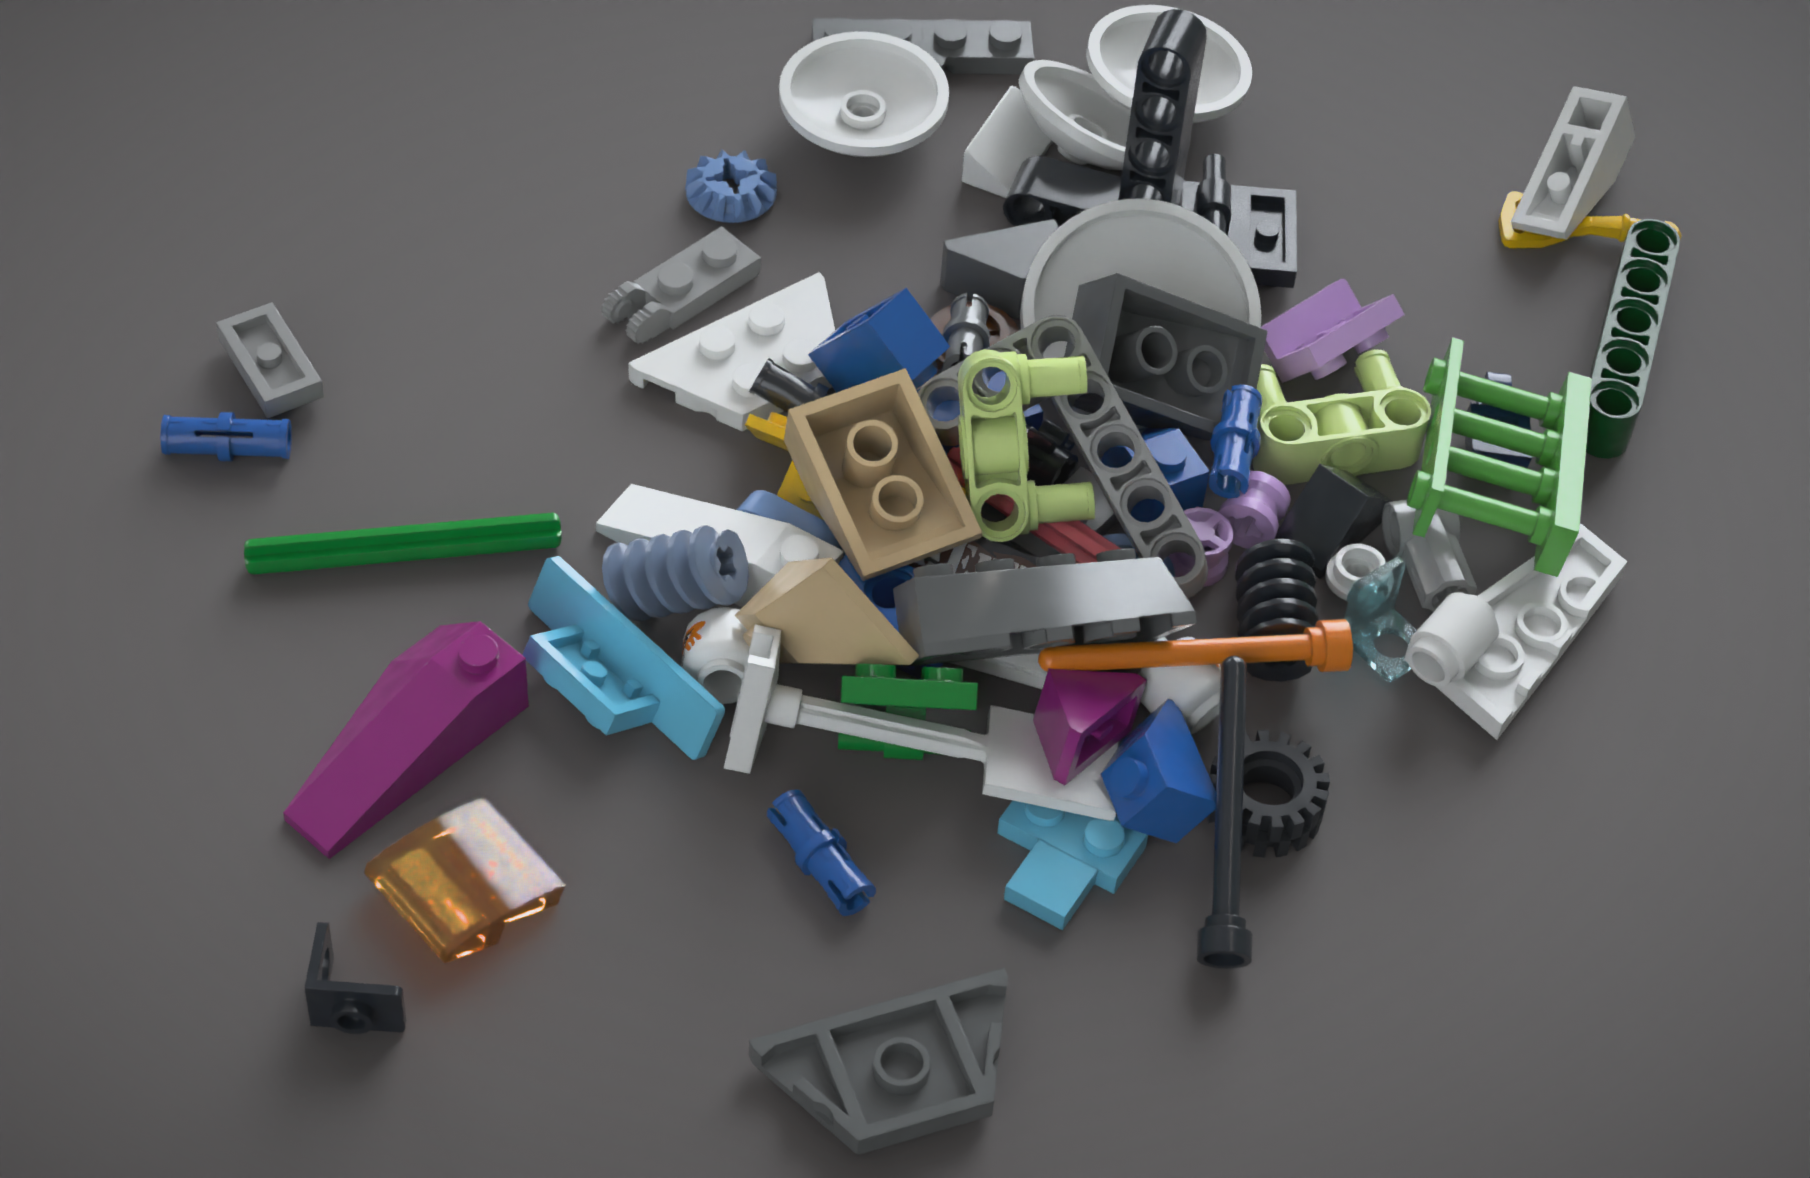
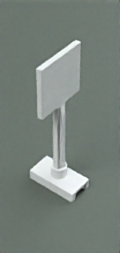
[724,624,1118,821]

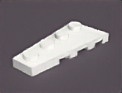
[1404,524,1627,740]

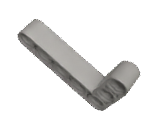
[918,315,1208,598]

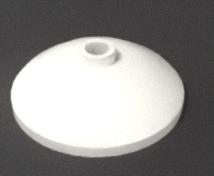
[1086,5,1252,123]
[779,32,949,157]
[1019,60,1131,170]

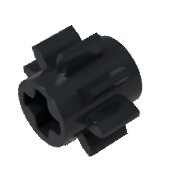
[1026,419,1078,486]

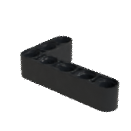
[1003,9,1207,227]

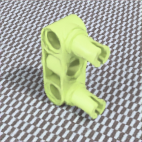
[958,349,1095,542]
[1252,349,1431,485]

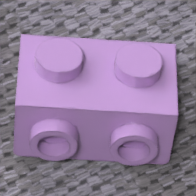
[1261,279,1405,383]

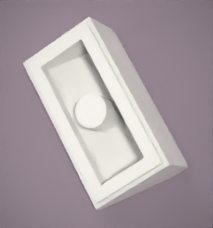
[962,86,1053,198]

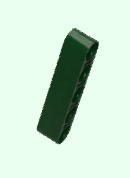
[1586,219,1680,459]

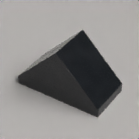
[1275,464,1393,579]

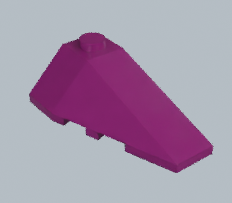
[283,621,529,859]

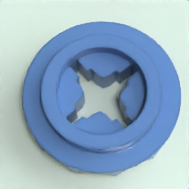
[685,149,777,223]

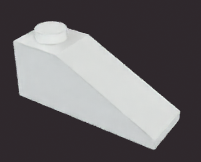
[1511,86,1635,240]

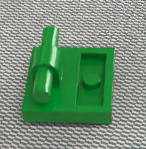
[838,663,978,760]

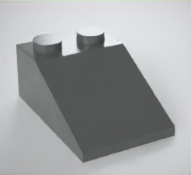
[1064,273,1268,441]

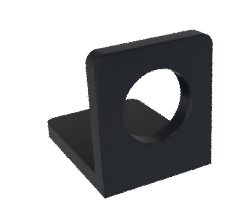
[304,922,407,1034]

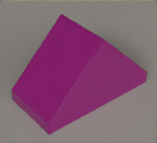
[1033,668,1147,786]

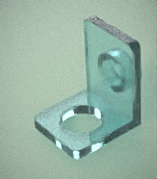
[1344,556,1417,682]

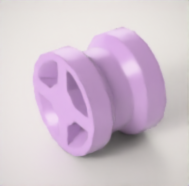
[1218,470,1291,549]
[1169,507,1233,587]

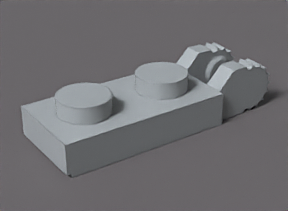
[601,226,761,344]

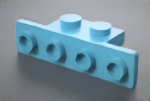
[522,556,725,760]

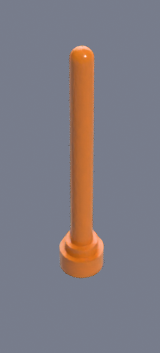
[1038,619,1353,672]

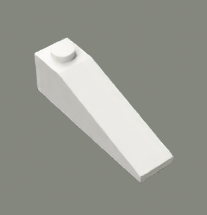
[596,484,844,607]

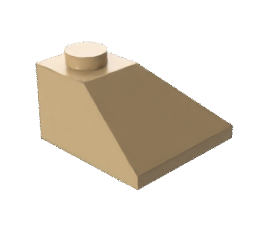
[734,557,919,665]

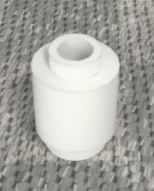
[1407,593,1499,687]

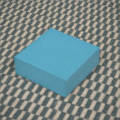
[1004,839,1098,930]

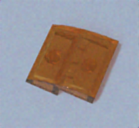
[364,798,565,964]

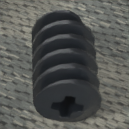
[1235,539,1319,682]

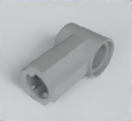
[1382,500,1477,612]

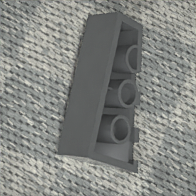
[893,548,1197,667]

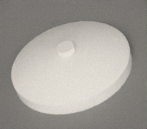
[1020,199,1261,429]

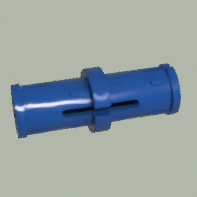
[1208,384,1263,499]
[160,412,292,462]
[767,789,876,916]

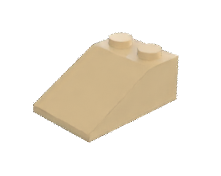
[784,368,982,581]

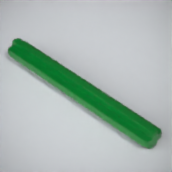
[244,512,562,575]

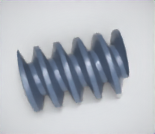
[602,525,749,622]

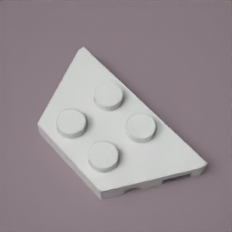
[628,272,835,431]

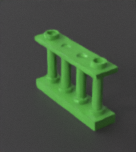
[1407,337,1592,577]

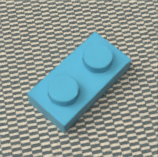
[997,800,1148,894]

